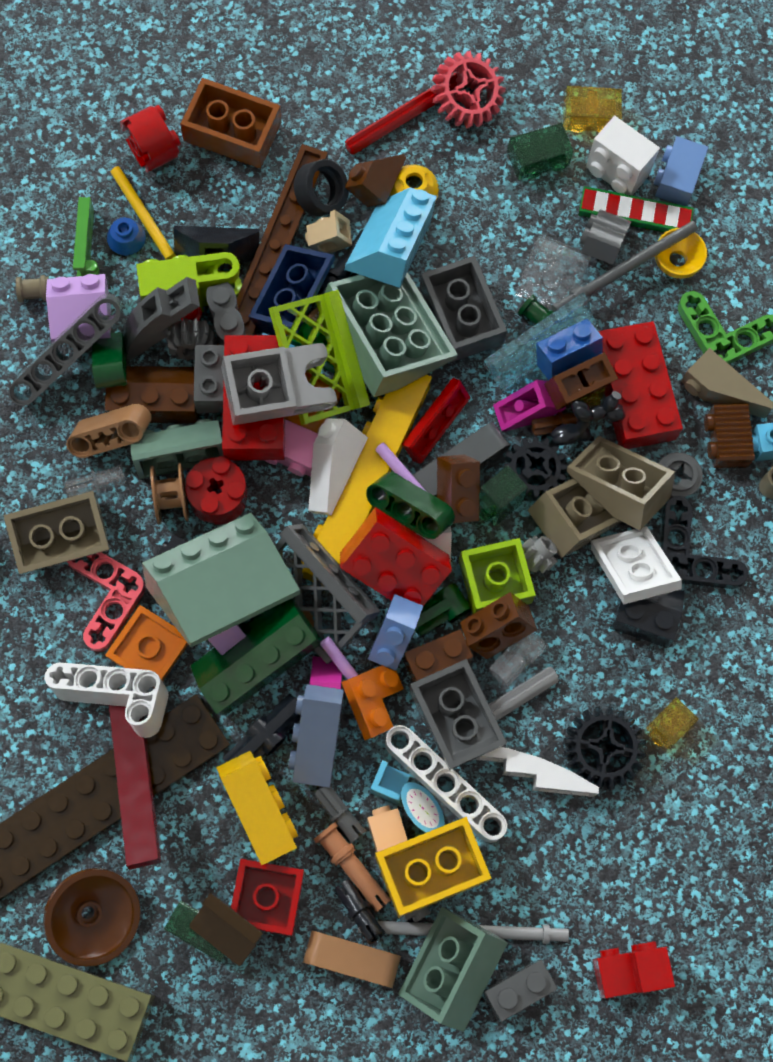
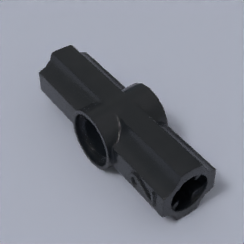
[222,694,301,762]

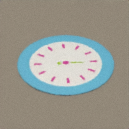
[401,782,445,833]

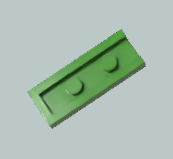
[73,197,100,277]

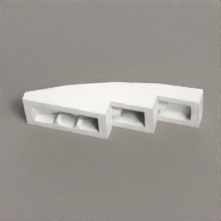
[473,747,599,797]

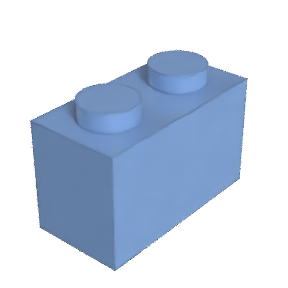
[654,136,708,206]
[368,594,423,671]

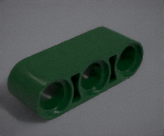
[92,332,127,389]
[366,472,455,539]

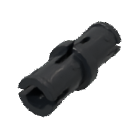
[334,880,386,944]

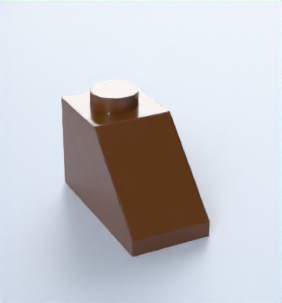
[345,154,406,207]

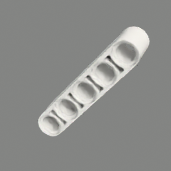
[385,725,507,843]

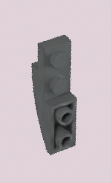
[123,277,200,360]

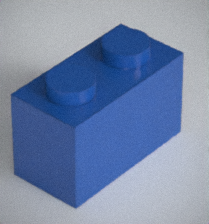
[536,319,603,380]

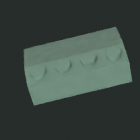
[325,272,458,397]
[142,513,300,647]

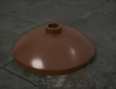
[43,868,140,967]

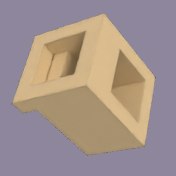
[305,210,352,254]

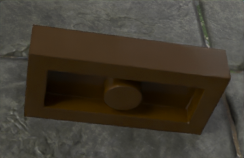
[189,893,264,966]

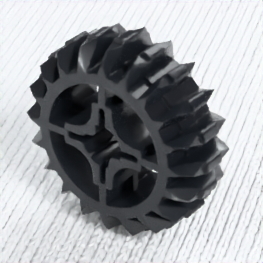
[562,706,647,791]

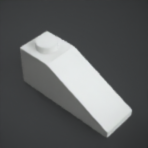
[308,418,368,516]

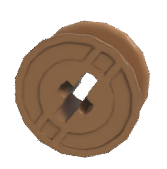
[150,462,189,525]

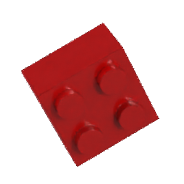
[231,858,305,937]

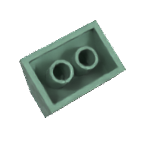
[130,419,224,479]
[398,907,508,1032]

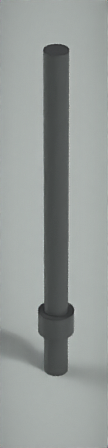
[551,221,698,315]

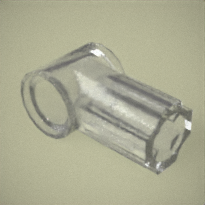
[488,632,548,688]

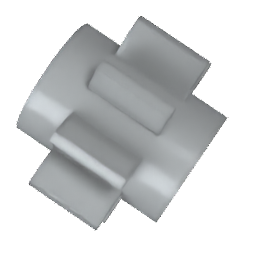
[522,535,558,573]

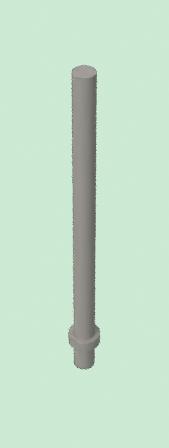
[358,921,569,944]

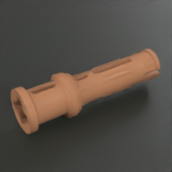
[313,822,391,912]

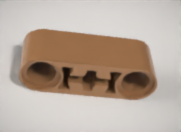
[66,404,152,458]
[303,931,401,988]

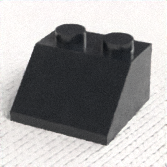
[609,590,684,648]

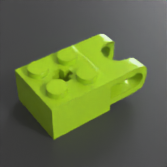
[136,252,242,312]

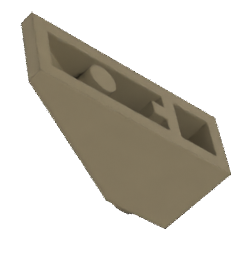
[681,348,773,419]

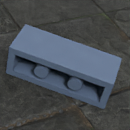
[288,684,344,788]

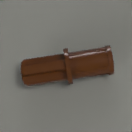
[531,411,590,436]

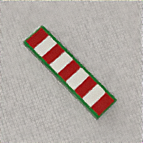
[578,186,694,232]

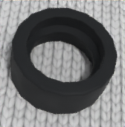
[294,159,349,216]

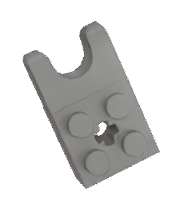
[221,343,338,425]

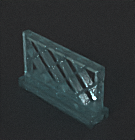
[483,292,598,391]

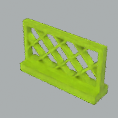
[268,290,370,425]

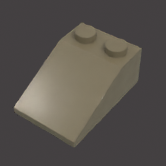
[567,436,675,530]
[527,478,622,558]

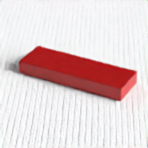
[402,378,471,464]

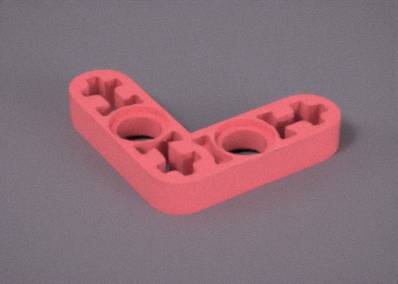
[67,552,145,652]

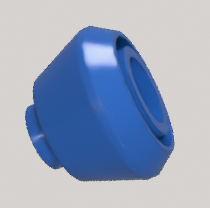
[107,217,146,256]

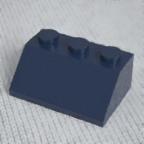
[248,244,335,337]

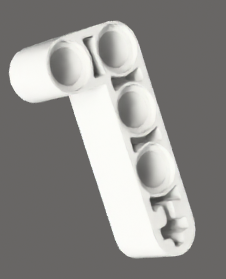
[44,663,168,738]

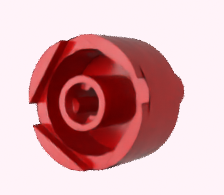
[120,105,181,173]
[185,456,248,525]

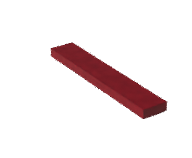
[109,688,161,870]

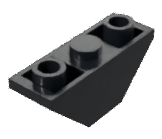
[173,225,260,270]

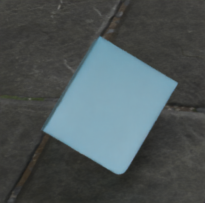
[370,760,410,805]

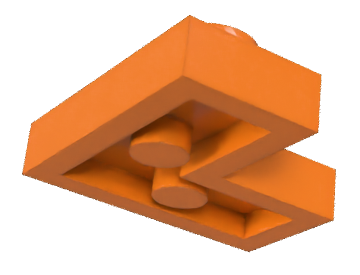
[341,665,404,740]

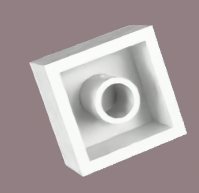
[586,115,660,196]

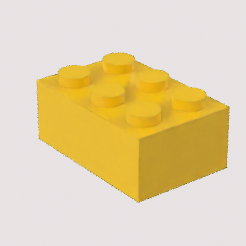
[216,750,298,865]
[375,817,492,918]

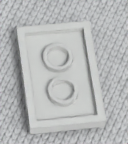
[591,526,682,604]

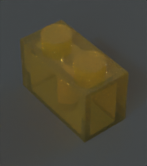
[562,86,622,132]

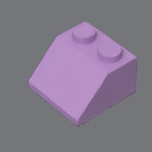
[46,274,111,343]

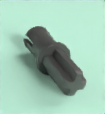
[314,786,366,843]

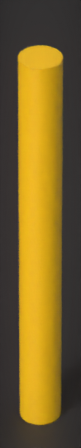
[110,166,176,260]

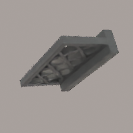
[275,524,381,664]

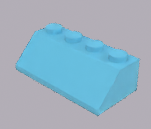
[344,187,437,288]

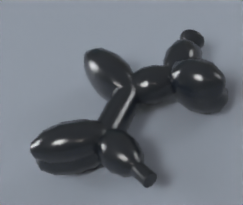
[551,391,626,446]

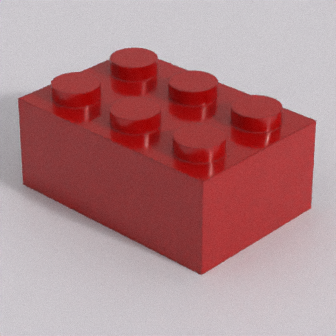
[340,507,452,606]

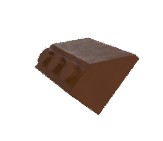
[105,366,198,424]

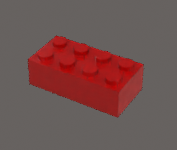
[598,321,683,449]
[222,335,285,460]

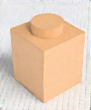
[367,805,407,852]

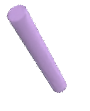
[375,442,426,491]
[320,636,358,679]

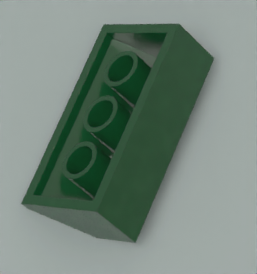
[190,598,322,716]

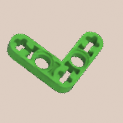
[678,291,773,364]

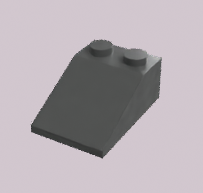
[409,659,507,770]

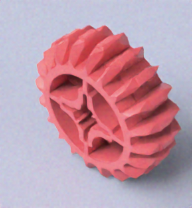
[431,51,506,128]

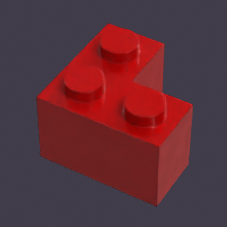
[592,941,675,998]

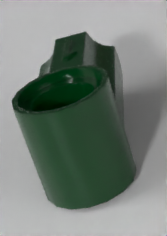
[415,583,472,638]

